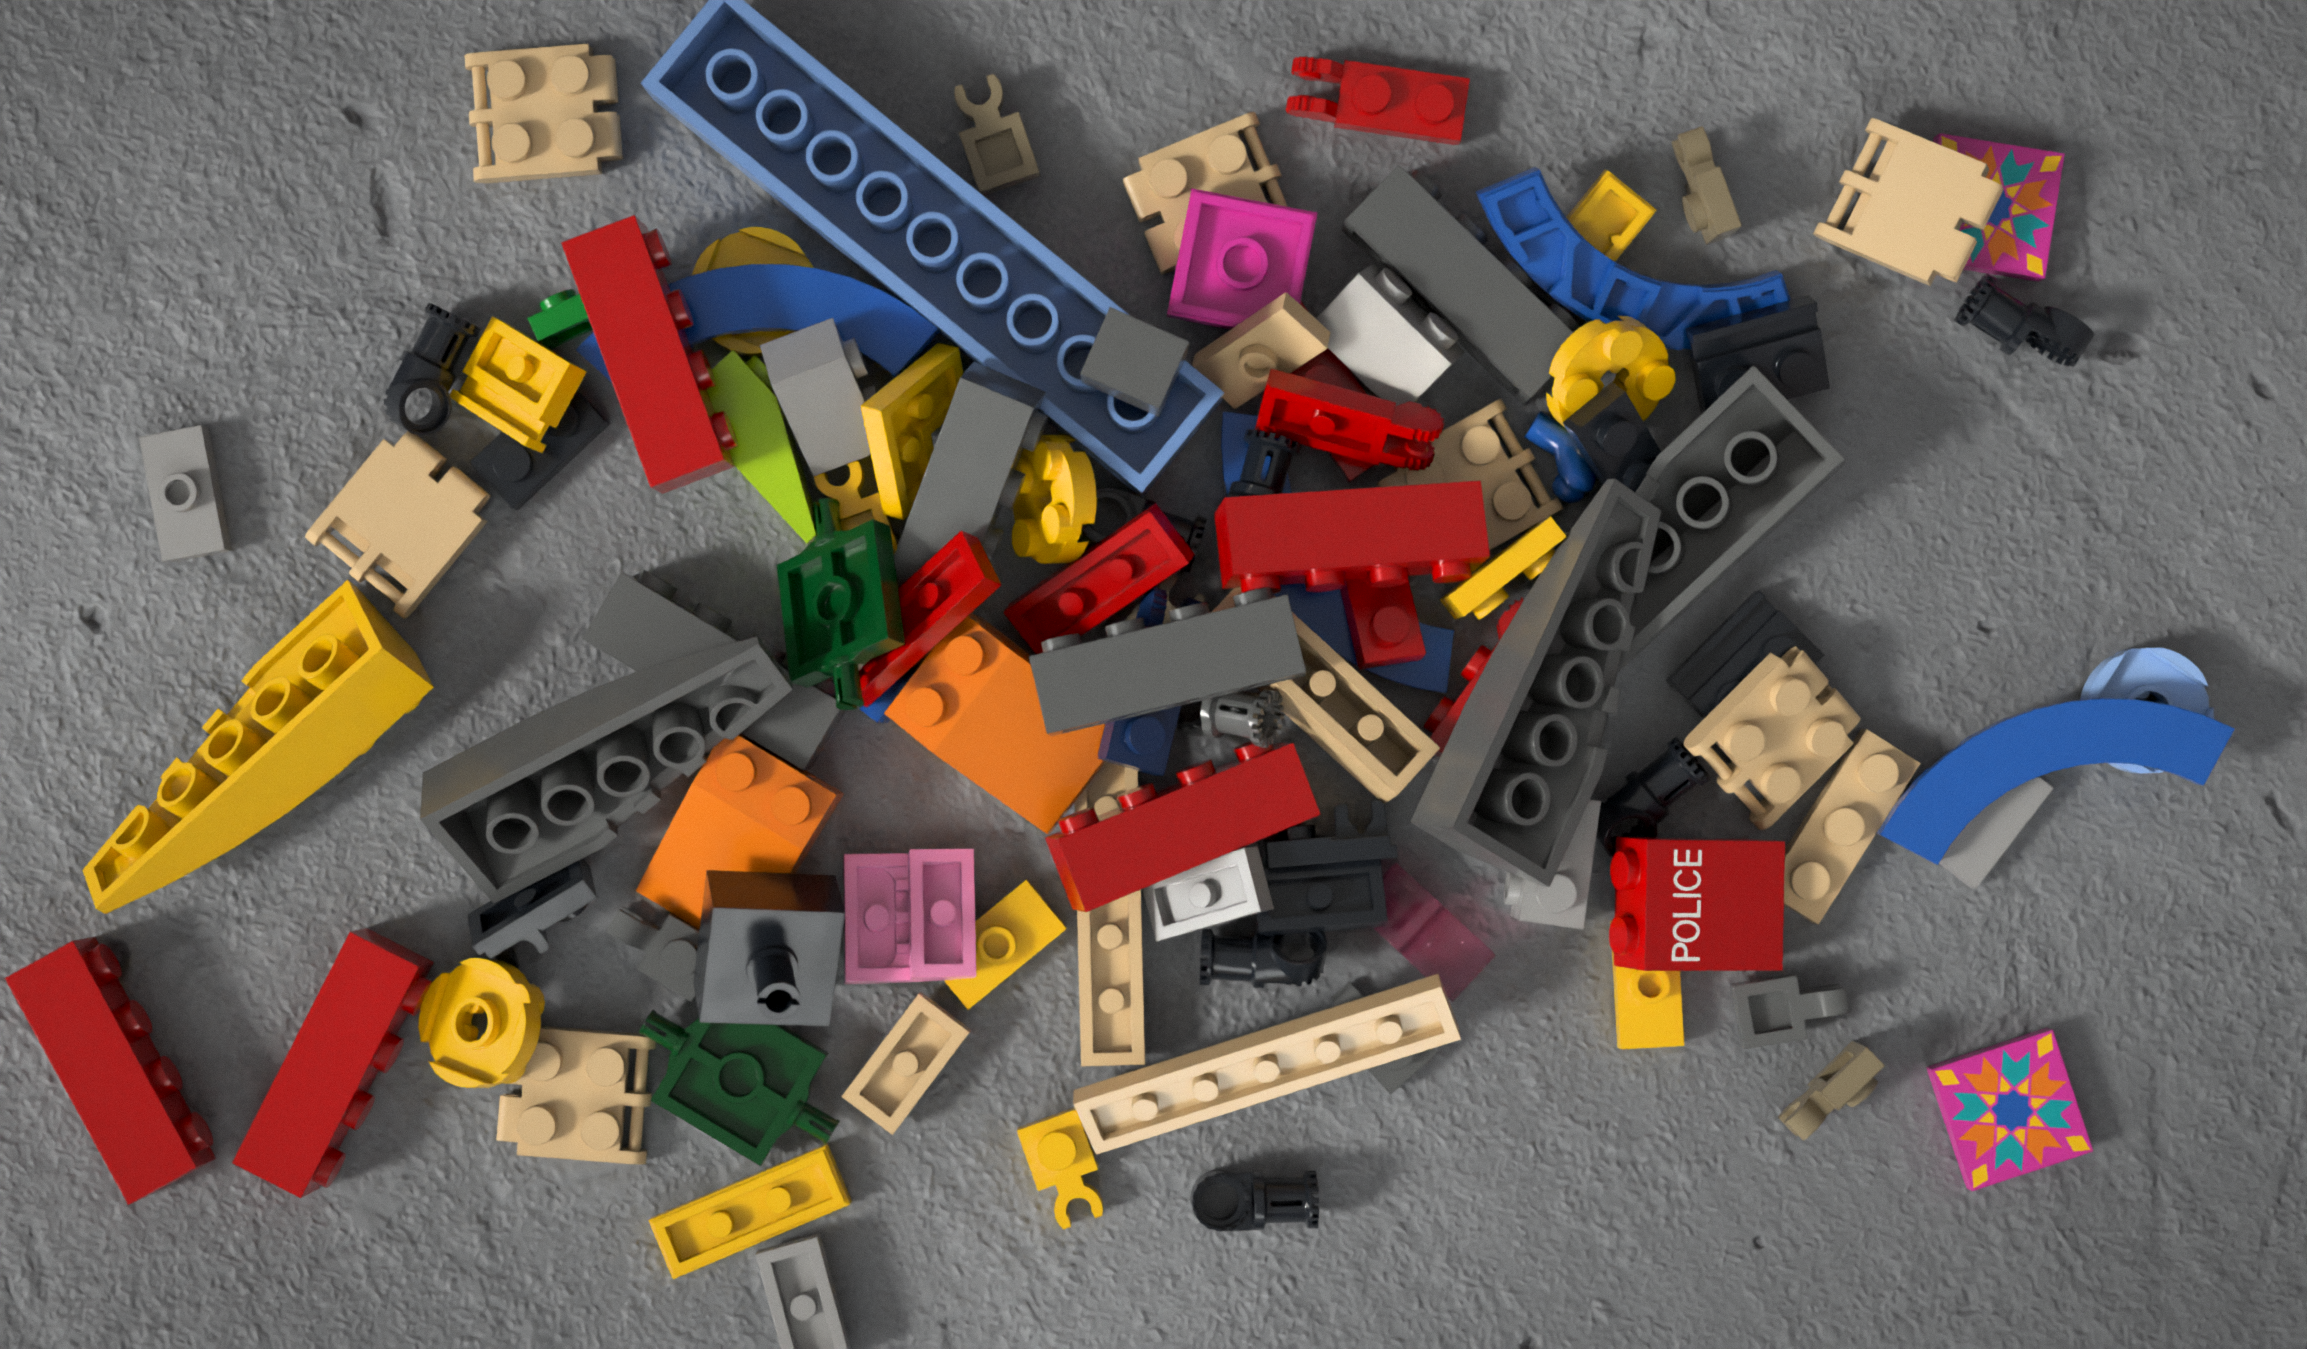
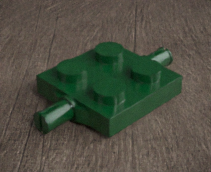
[777,498,905,710]
[639,1009,840,1166]

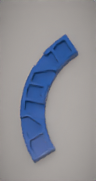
[1476,167,1791,350]
[576,264,940,382]
[1221,412,1454,694]
[1877,698,2235,865]

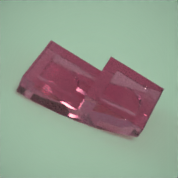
[1374,863,1496,1002]

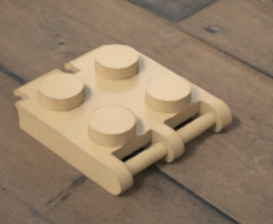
[464,44,623,183]
[1123,112,1288,275]
[1813,118,2004,286]
[1377,398,1564,550]
[305,431,491,619]
[1684,646,1861,830]
[496,1026,656,1165]

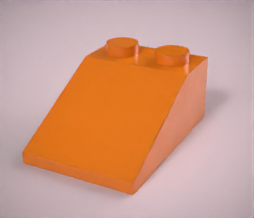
[884,614,1106,834]
[635,733,844,930]

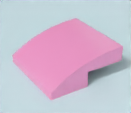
[843,849,976,984]

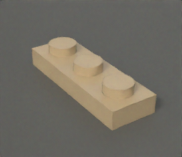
[1784,729,1921,925]

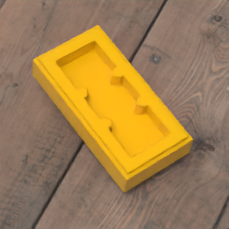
[1566,169,1657,261]
[944,879,1067,1010]
[1610,920,1684,1049]

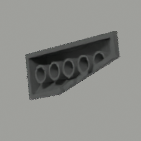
[1617,365,1845,673]
[1410,479,1661,887]
[420,637,793,903]

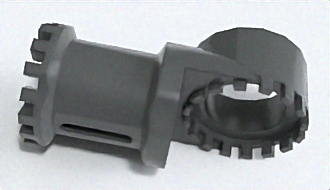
[1176,689,1284,748]

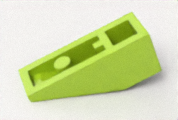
[707,350,817,545]

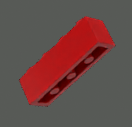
[561,215,738,494]
[1214,480,1490,594]
[1045,741,1321,912]
[232,928,434,1198]
[5,937,216,1205]

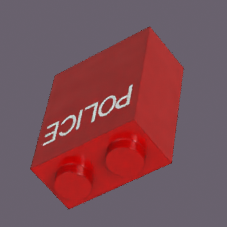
[1609,837,1785,971]

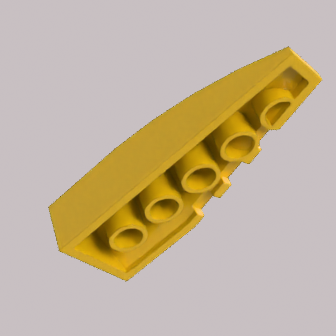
[82,580,434,914]

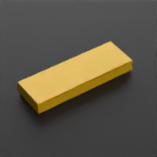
[648,1143,852,1279]

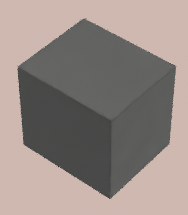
[1080,307,1189,417]

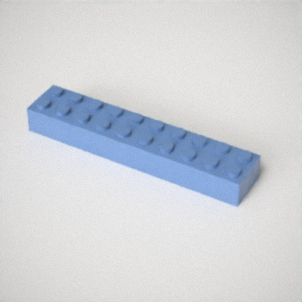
[641,0,1224,497]

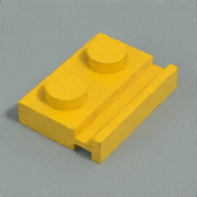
[449,316,587,453]
[1440,516,1567,620]

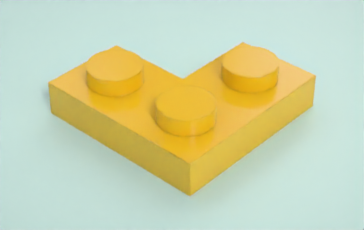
[861,343,963,520]

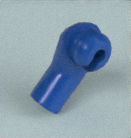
[1524,411,1596,503]

